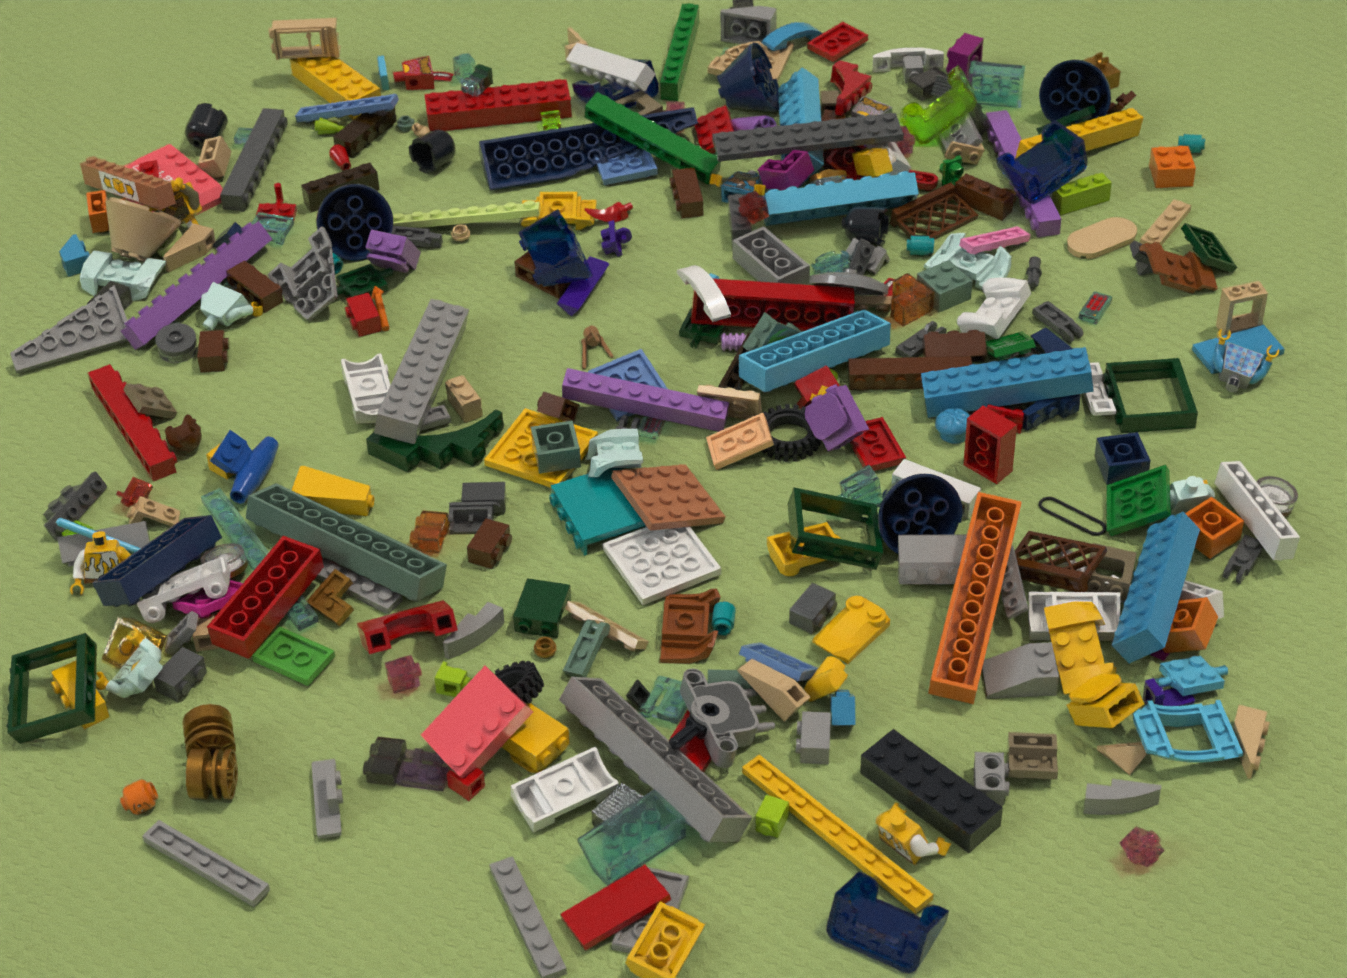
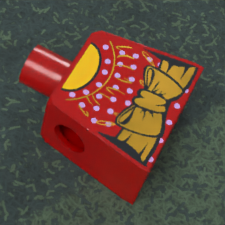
[393,56,435,90]

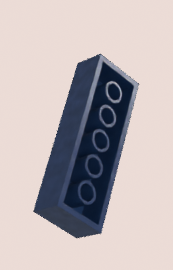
[92,515,222,607]

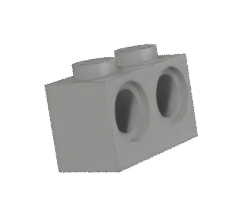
[973,752,1009,806]

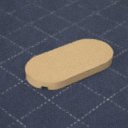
[1067,217,1137,259]

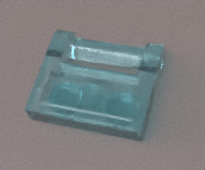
[251,212,294,245]
[639,676,687,724]

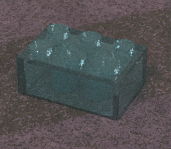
[967,61,1025,108]

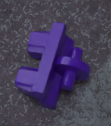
[601,220,632,257]

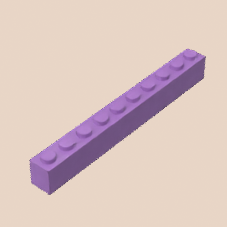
[983,110,1061,237]
[121,221,272,350]

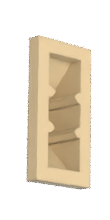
[1097,741,1147,775]

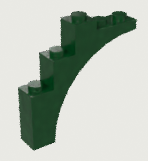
[366,409,504,473]

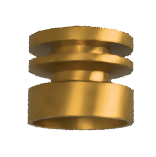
[182,704,236,759]
[186,749,238,799]

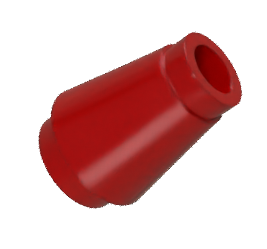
[329,144,351,171]

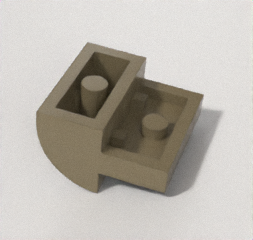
[1007,732,1058,780]

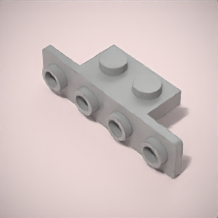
[1001,546,1028,619]
[312,759,343,839]

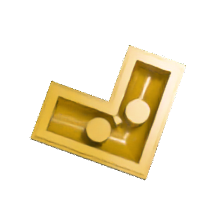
[804,656,848,702]

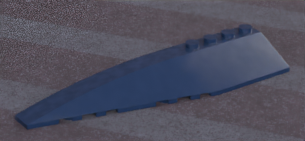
[479,107,698,191]

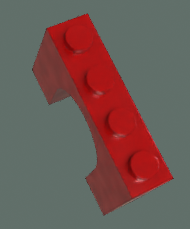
[357,600,458,654]

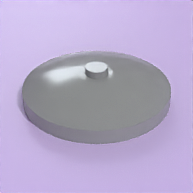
[809,269,889,296]

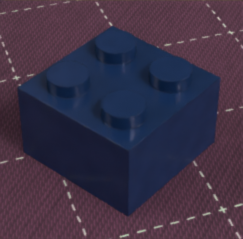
[1094,432,1151,485]

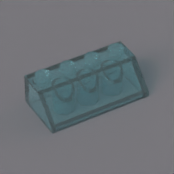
[577,789,686,886]

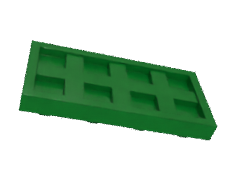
[986,331,1035,360]

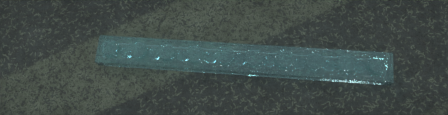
[201,488,319,631]

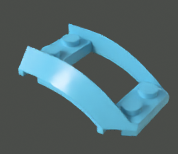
[1133,700,1243,763]

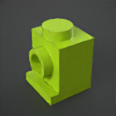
[434,661,472,697]

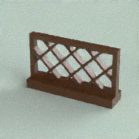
[889,182,978,240]
[1015,531,1107,592]

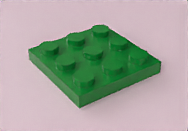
[1107,464,1171,536]

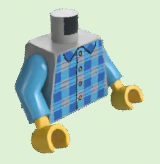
[1212,329,1279,392]

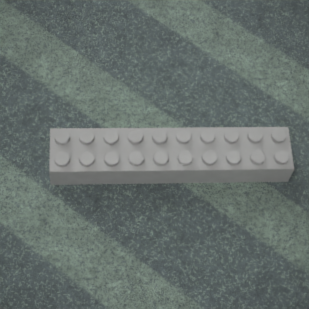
[374,299,469,444]
[559,677,752,843]

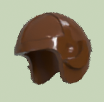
[165,414,202,452]

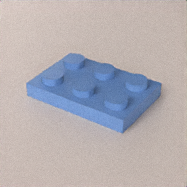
[739,642,818,683]

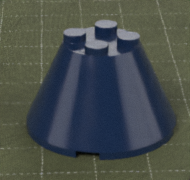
[717,42,779,112]
[1039,59,1111,129]
[316,184,393,260]
[878,473,962,554]

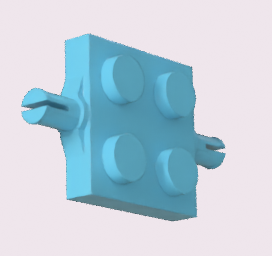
[1155,656,1228,696]

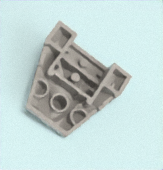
[268,226,337,321]

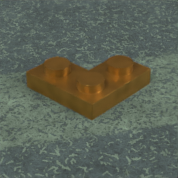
[306,569,354,627]

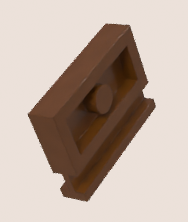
[1106,90,1136,115]

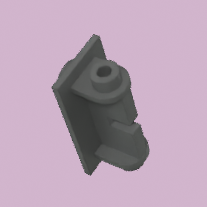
[844,238,875,275]

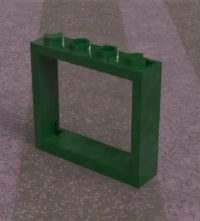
[1102,358,1198,433]
[787,487,883,570]
[6,633,97,744]

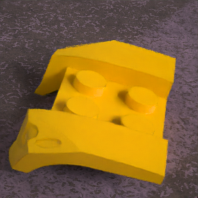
[521,192,597,230]
[1044,601,1117,695]

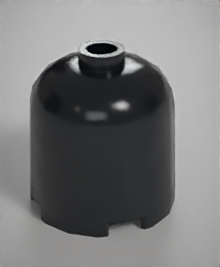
[185,103,228,149]
[409,129,456,173]
[842,206,889,246]

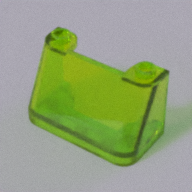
[899,65,977,145]

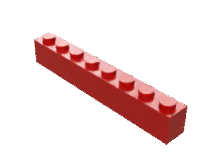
[88,364,177,482]

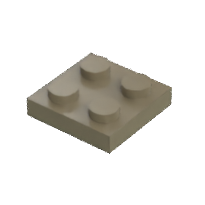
[123,383,177,419]

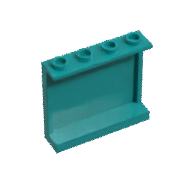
[549,468,647,556]

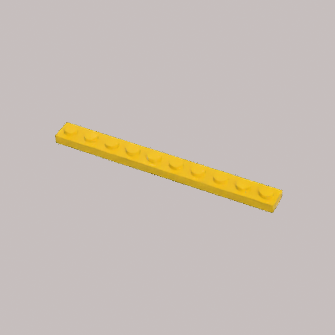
[742,754,933,914]

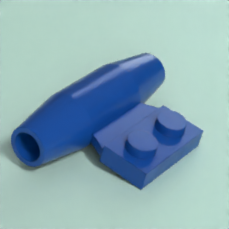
[210,430,279,504]

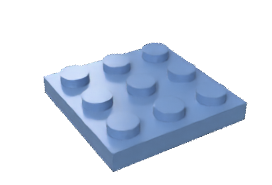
[593,142,658,185]
[588,349,667,422]

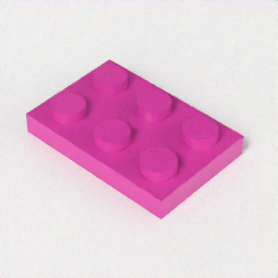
[172,580,243,618]

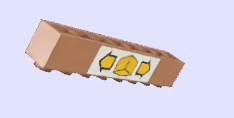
[80,156,176,210]

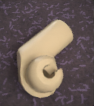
[412,123,430,137]

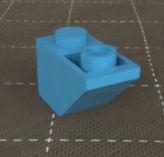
[59,234,90,277]
[830,689,855,725]

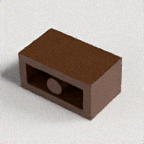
[197,330,230,373]
[537,391,580,424]
[467,518,512,569]

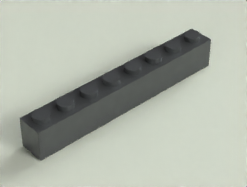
[220,108,288,211]

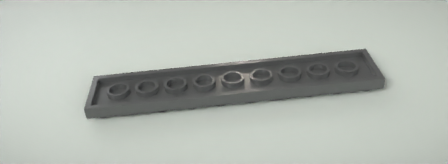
[712,113,904,162]

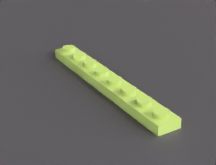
[393,201,541,228]

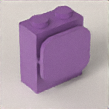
[366,230,421,273]
[805,384,869,451]

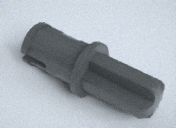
[1026,256,1042,289]

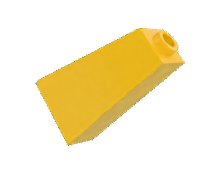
[292,466,375,516]

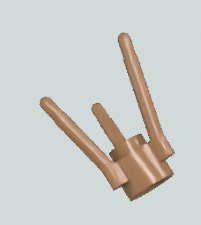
[581,325,613,369]

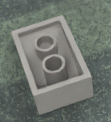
[720,6,776,44]
[982,642,1059,699]

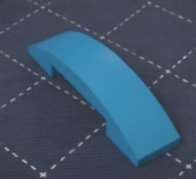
[762,22,823,51]

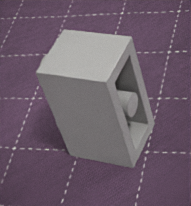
[796,711,831,764]

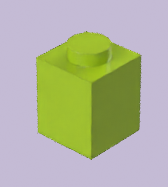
[755,794,789,838]

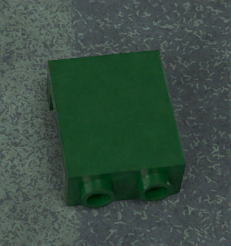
[513,578,571,638]

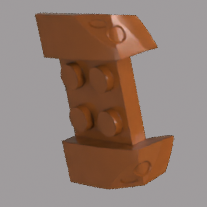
[1139,242,1218,294]
[660,588,721,664]

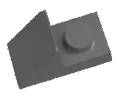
[1130,240,1153,275]

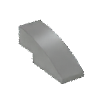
[443,602,504,659]
[1084,779,1161,815]

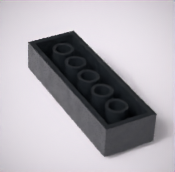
[860,729,1003,853]

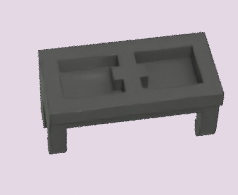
[449,501,494,534]

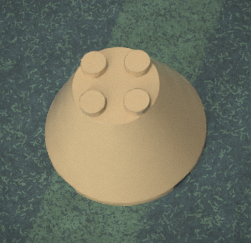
[105,197,181,262]

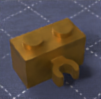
[1084,52,1121,89]

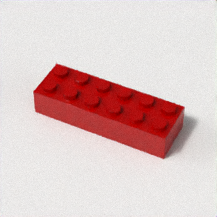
[207,536,324,659]

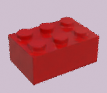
[963,406,1017,484]

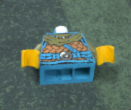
[709,170,767,209]

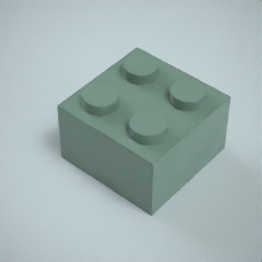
[916,260,972,313]
[531,420,581,474]

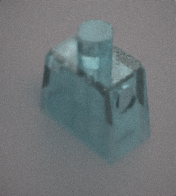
[837,465,883,508]

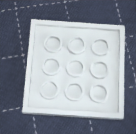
[603,527,721,605]

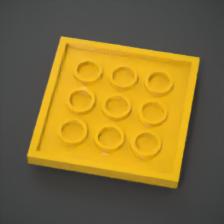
[484,408,598,488]

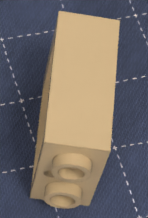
[1216,281,1268,336]

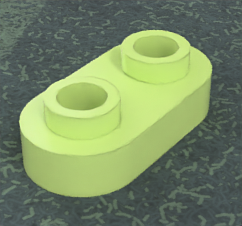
[157,228,182,257]

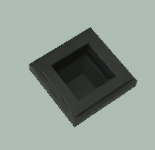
[626,680,652,712]

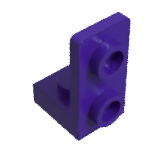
[1142,678,1195,706]

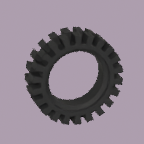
[762,404,821,462]
[495,661,544,704]

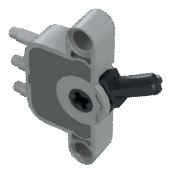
[669,669,775,768]

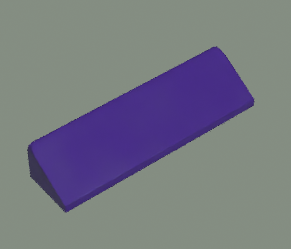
[557,256,609,316]

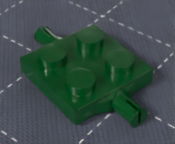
[336,263,394,298]
[679,306,726,349]

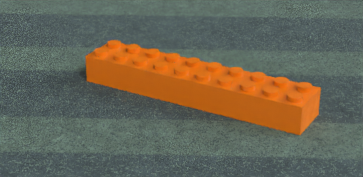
[928,492,1022,704]

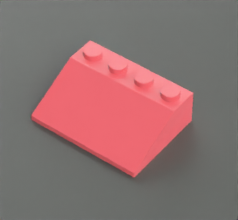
[421,666,534,779]

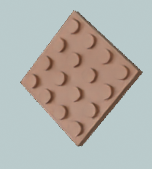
[611,464,726,531]

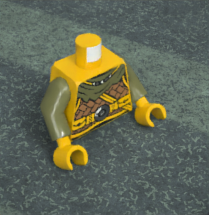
[143,177,202,229]

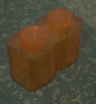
[410,510,450,553]

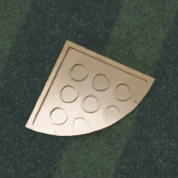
[708,41,794,81]

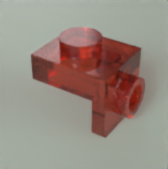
[116,477,153,508]

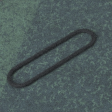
[1039,497,1106,535]

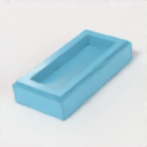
[377,56,389,91]

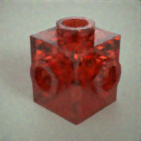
[738,190,769,224]

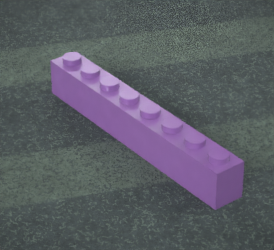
[562,368,729,432]

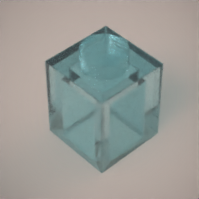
[453,53,476,84]

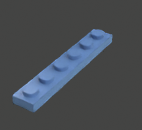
[295,94,399,123]

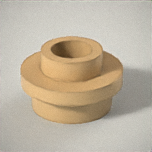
[451,225,470,242]

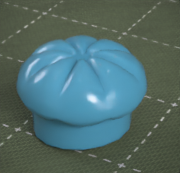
[935,408,970,444]

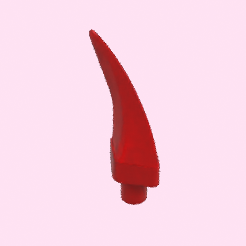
[584,202,633,222]

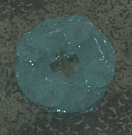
[811,250,851,274]

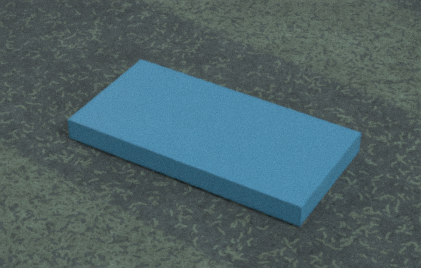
[1192,325,1285,374]

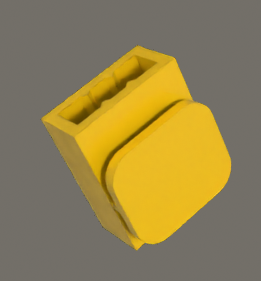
[1067,674,1144,728]
[501,703,570,773]

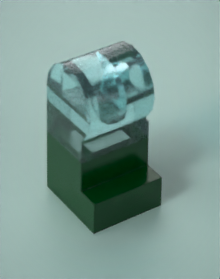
[461,64,493,96]

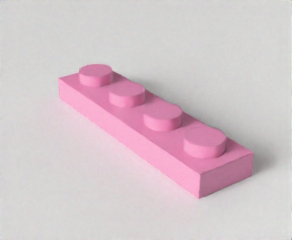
[959,226,1031,254]

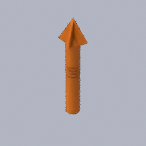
[371,286,390,331]

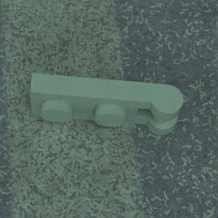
[563,619,610,677]

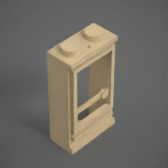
[269,18,341,60]

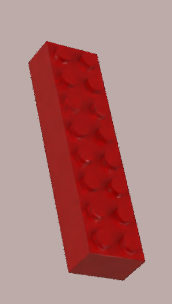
[424,79,572,132]
[691,278,855,331]

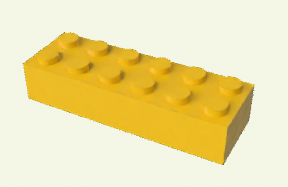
[290,44,381,120]

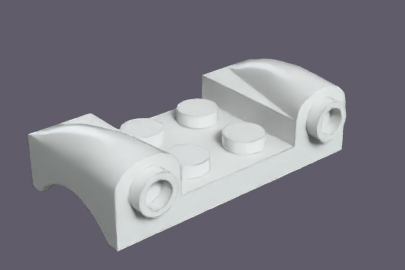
[957,277,1031,339]
[341,354,390,424]
[137,556,231,623]
[1027,592,1120,641]
[511,747,619,833]

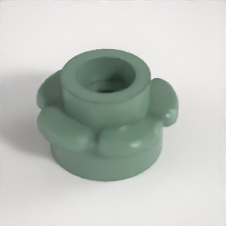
[397,115,415,132]

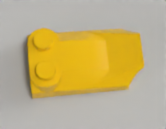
[767,522,841,576]
[812,596,890,664]
[625,902,705,978]

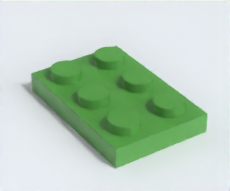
[252,626,335,686]

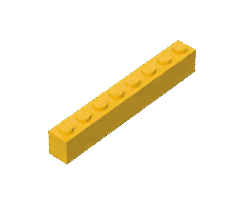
[1015,108,1144,169]

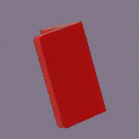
[794,366,840,409]

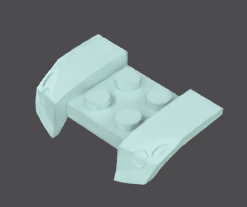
[924,233,1011,289]
[80,251,166,301]
[586,429,643,477]

